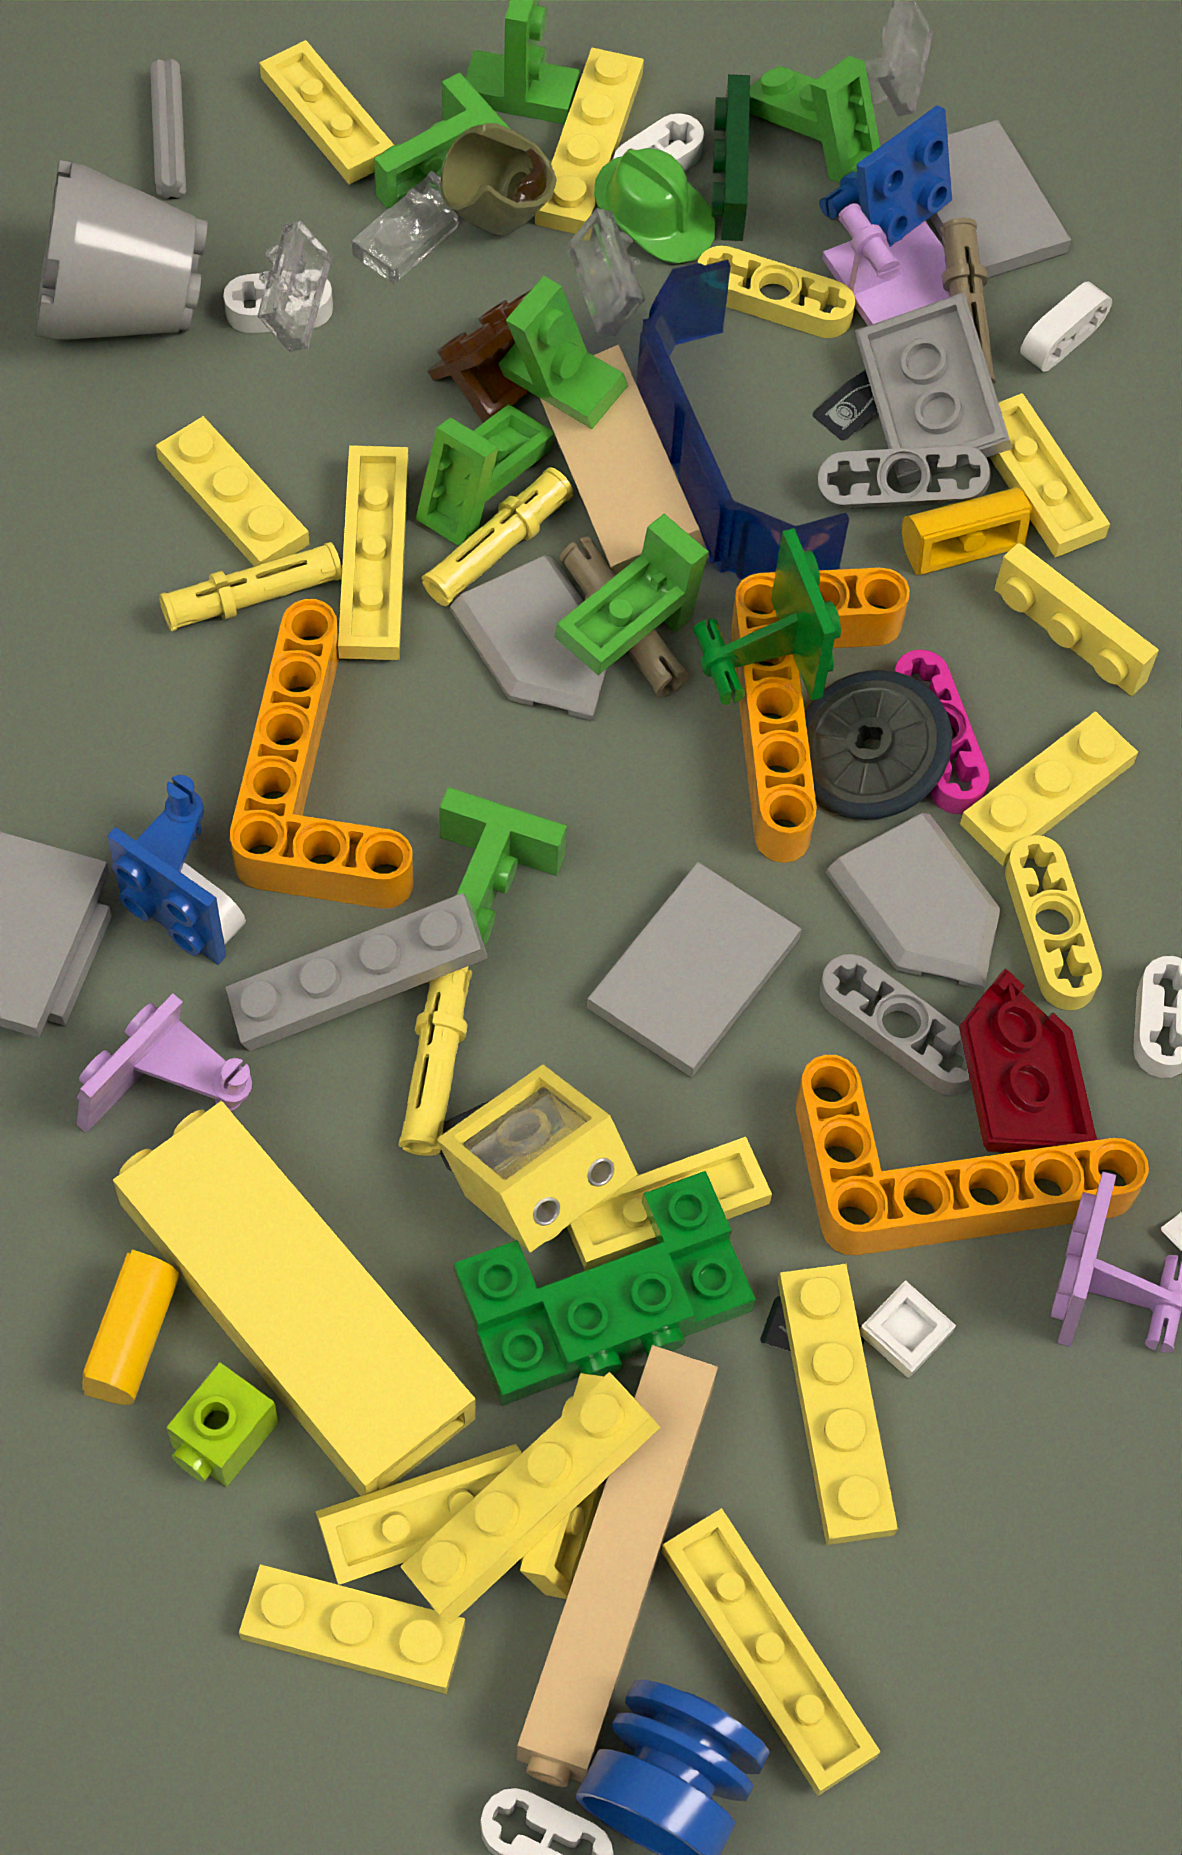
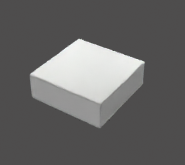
[859,1280,956,1379]

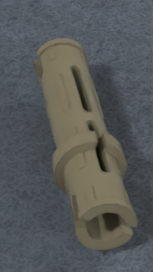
[940,218,996,386]
[559,537,689,698]

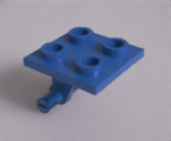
[819,105,952,247]
[107,775,226,965]

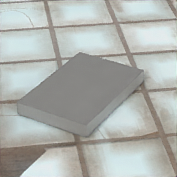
[929,120,1071,278]
[855,292,1013,486]
[0,832,109,1038]
[587,862,802,1078]

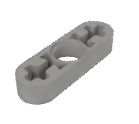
[818,445,991,508]
[819,954,971,1096]

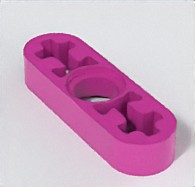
[894,649,989,814]

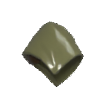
[440,123,557,235]

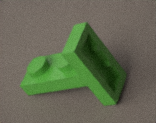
[465,0,580,125]
[749,56,880,183]
[374,72,510,210]
[498,275,628,429]
[416,404,555,546]
[554,514,709,676]
[439,787,567,946]

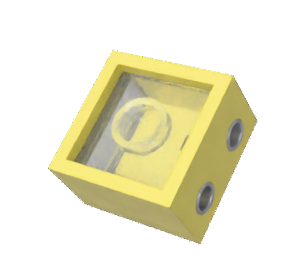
[436,1064,638,1253]

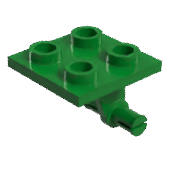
[693,528,841,705]

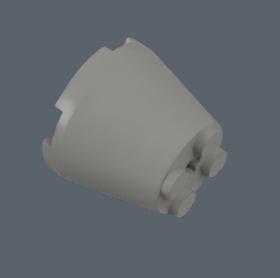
[34,160,208,340]

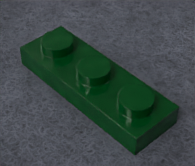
[711,74,750,241]

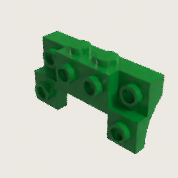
[453,1171,756,1406]

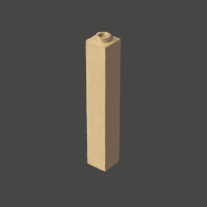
[516,1345,718,1787]

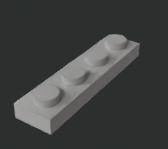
[226,893,488,1052]

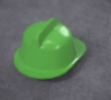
[594,148,716,264]

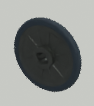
[804,670,952,820]

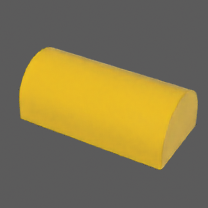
[902,487,1032,575]
[82,1250,180,1405]

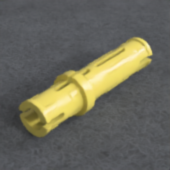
[422,467,573,606]
[159,542,342,632]
[398,966,472,1156]

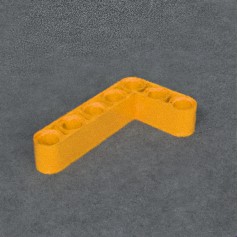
[731,568,910,863]
[230,599,414,909]
[796,1054,1149,1255]

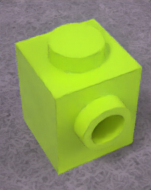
[166,1362,279,1488]

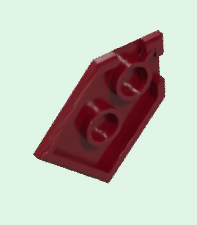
[959,968,1097,1153]

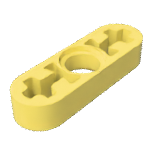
[696,246,855,338]
[1005,835,1102,1010]

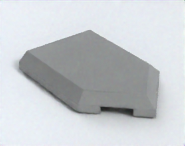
[450,555,608,721]
[826,813,1000,990]

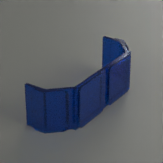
[636,260,849,580]

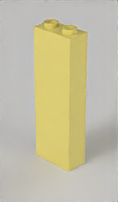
[113,1101,476,1496]

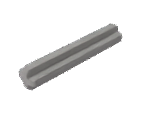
[150,58,186,199]

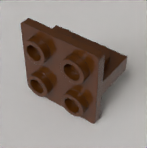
[427,290,531,423]

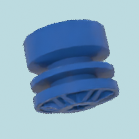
[576,1679,770,1855]

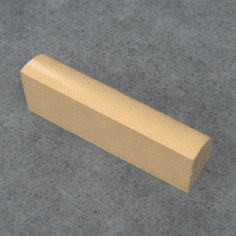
[540,344,710,574]

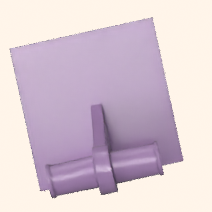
[822,204,949,326]
[77,993,252,1133]
[1050,1172,1182,1353]

